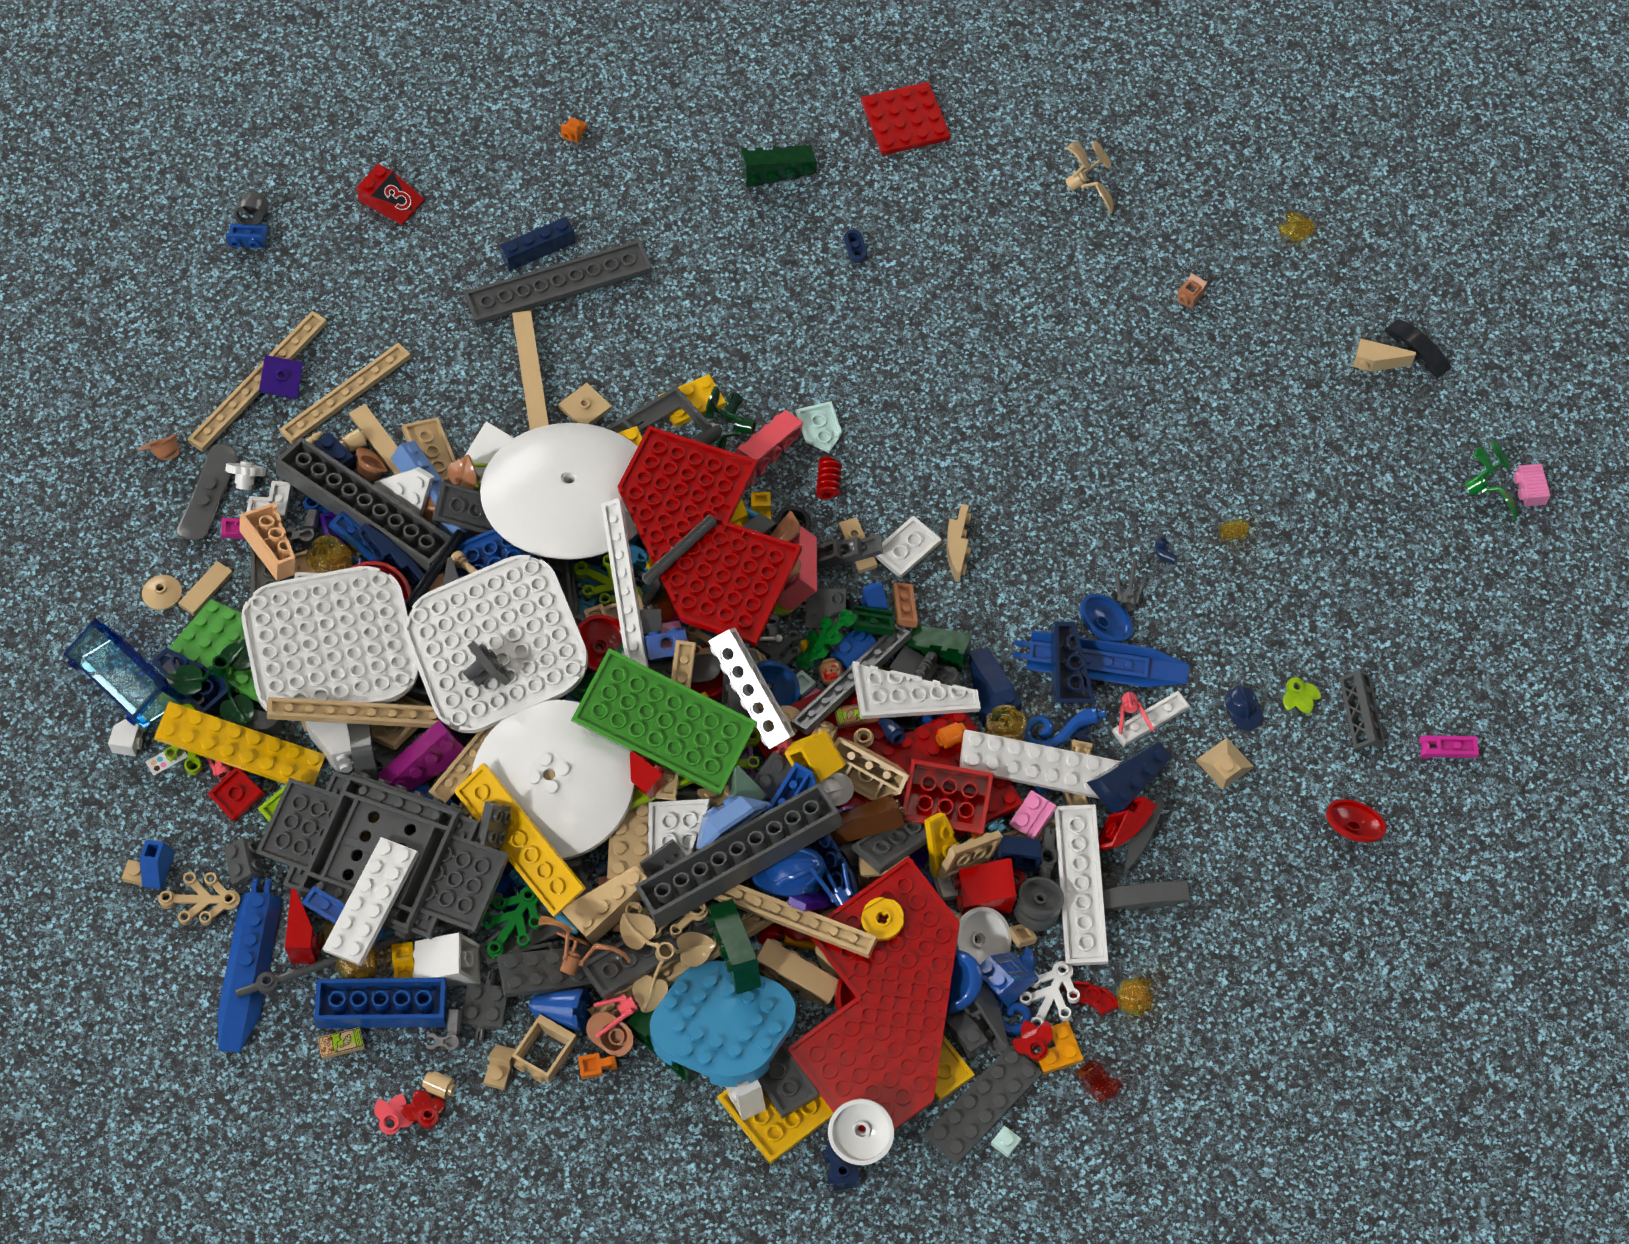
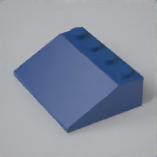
[455,529,539,578]

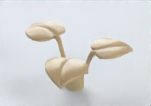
[1065,140,1114,215]
[620,912,716,1013]

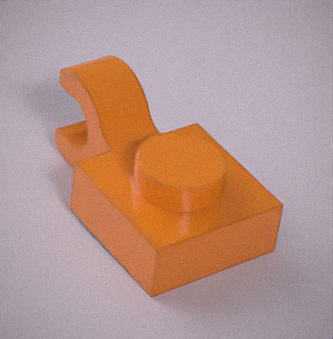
[578,1053,618,1080]

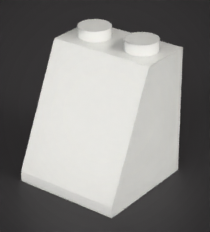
[465,421,514,483]
[304,721,355,773]
[413,932,480,987]

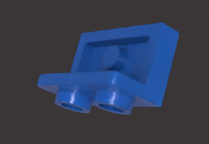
[226,224,268,249]

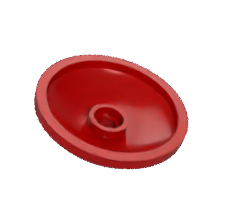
[577,615,622,672]
[1326,799,1387,843]

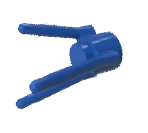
[809,863,853,907]

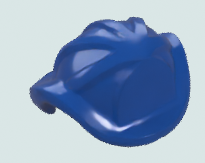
[752,846,826,899]
[947,950,983,1014]

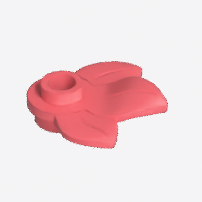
[374,1094,414,1135]

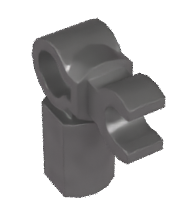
[286,509,321,547]
[426,1009,462,1051]

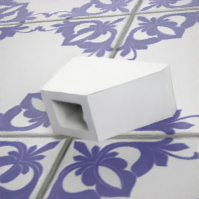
[108,711,148,756]

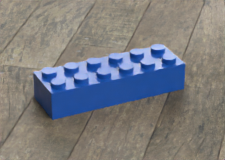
[314,978,448,1029]

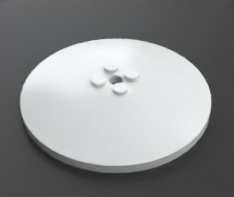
[472,700,635,860]

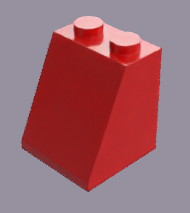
[954,858,1016,916]

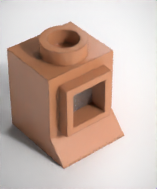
[1177,273,1207,308]

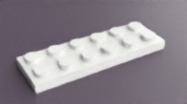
[323,837,419,966]

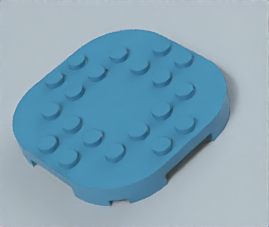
[650,961,796,1087]

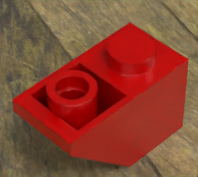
[630,750,667,799]

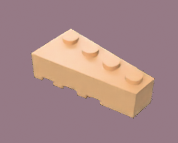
[240,502,295,581]

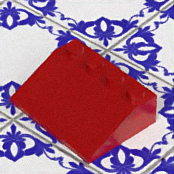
[903,759,994,835]

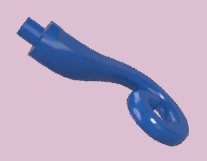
[1021,707,1107,748]
[995,948,1036,1036]

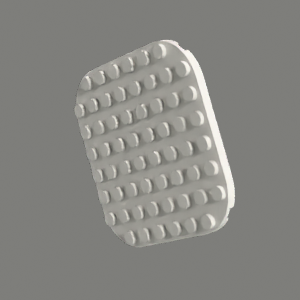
[405,555,588,733]
[241,566,419,721]

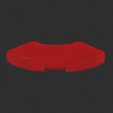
[1063,981,1121,1016]

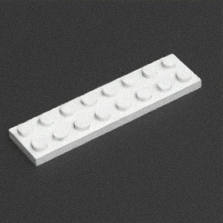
[959,730,1122,799]
[1054,804,1108,966]

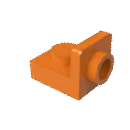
[561,117,587,143]

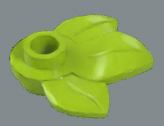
[1283,677,1321,715]

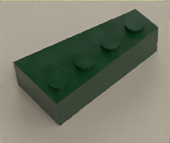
[741,145,817,187]
[706,899,761,994]
[626,1009,700,1085]

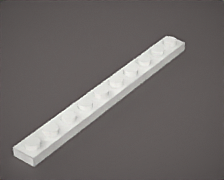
[601,498,649,668]

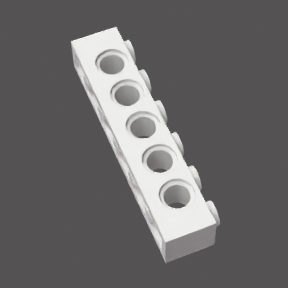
[709,628,795,749]

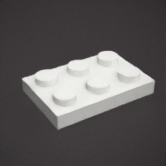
[874,516,941,579]

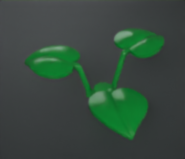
[1465,440,1518,521]

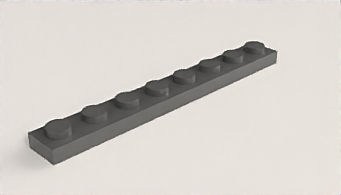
[791,624,912,735]

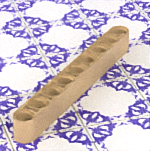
[512,310,549,430]

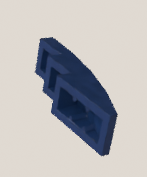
[358,524,424,587]

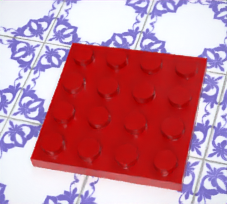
[861,81,951,156]

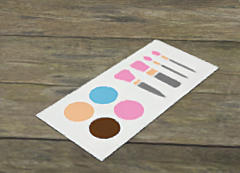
[145,749,188,776]

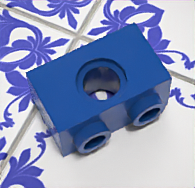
[645,628,687,663]

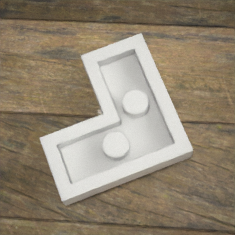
[246,481,292,519]

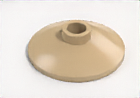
[142,575,182,610]

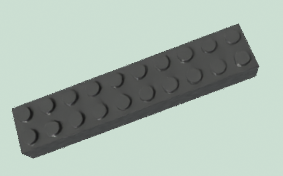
[276,437,451,574]
[635,783,843,928]

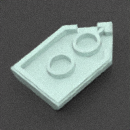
[795,401,842,453]

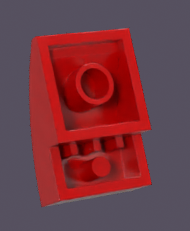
[1098,796,1156,851]

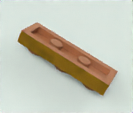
[892,582,918,628]

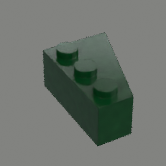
[906,625,972,673]

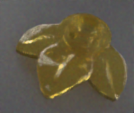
[1278,212,1315,242]

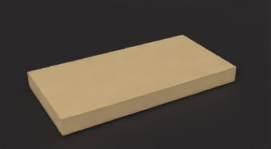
[401,417,456,484]

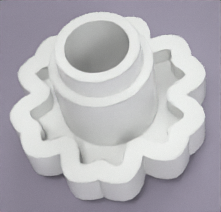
[225,461,266,490]

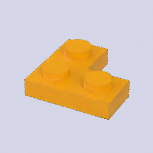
[1036,1021,1084,1075]

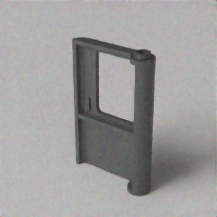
[606,386,722,445]

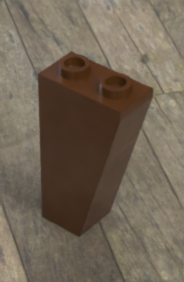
[830,794,906,845]

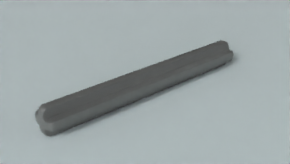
[642,515,717,585]

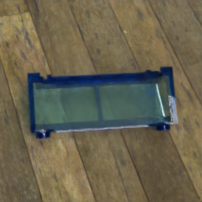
[63,617,186,728]

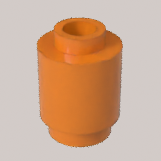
[936,722,966,748]

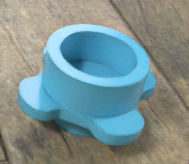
[988,819,1006,833]

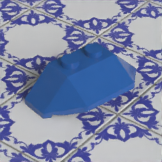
[764,762,816,813]

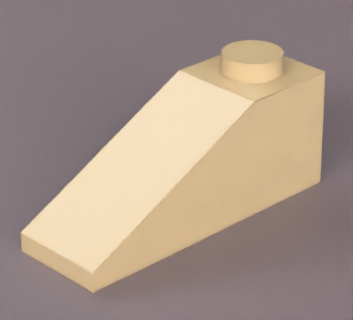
[1353,338,1416,371]

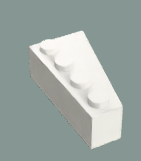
[723,1080,766,1121]

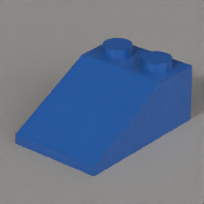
[830,630,893,671]

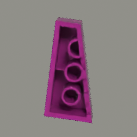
[378,720,466,792]

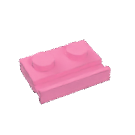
[1009,790,1057,839]

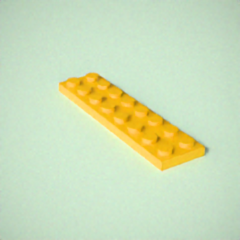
[154,701,325,786]
[454,763,586,917]

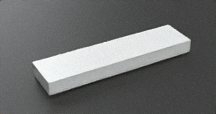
[1112,691,1190,747]

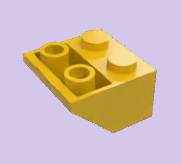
[784,730,846,784]

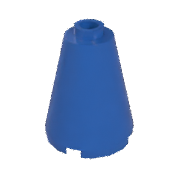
[529,988,591,1031]

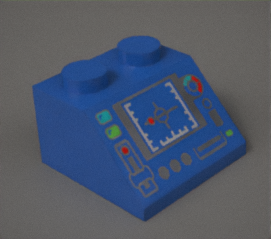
[980,952,1039,1007]

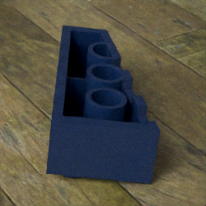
[1050,622,1096,704]
[1086,741,1172,813]

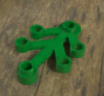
[796,609,857,670]
[482,886,542,960]

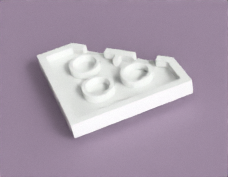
[374,467,434,517]

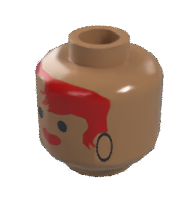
[818,658,845,687]

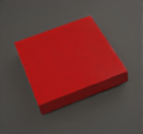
[207,767,265,823]

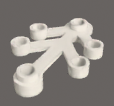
[1019,961,1080,1028]

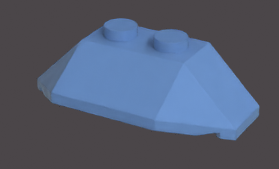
[696,795,771,850]

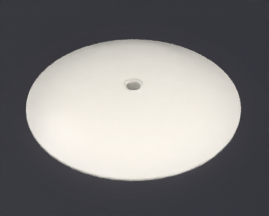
[480,423,638,559]

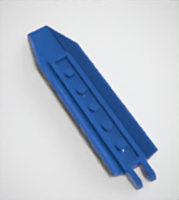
[1012,630,1189,687]
[218,877,283,1053]

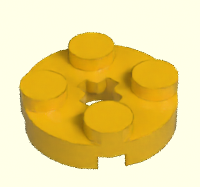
[861,897,904,941]

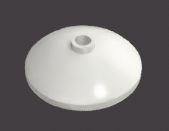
[956,907,1012,965]
[828,1099,894,1165]

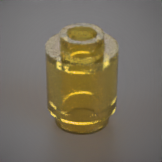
[1219,519,1249,541]

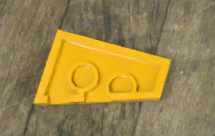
[924,812,960,878]

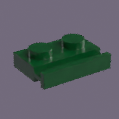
[853,605,894,636]

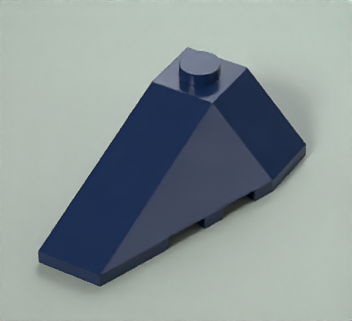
[969,647,1022,728]
[152,648,234,717]
[811,833,860,898]

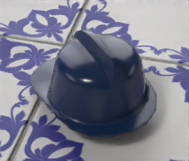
[1224,685,1263,730]

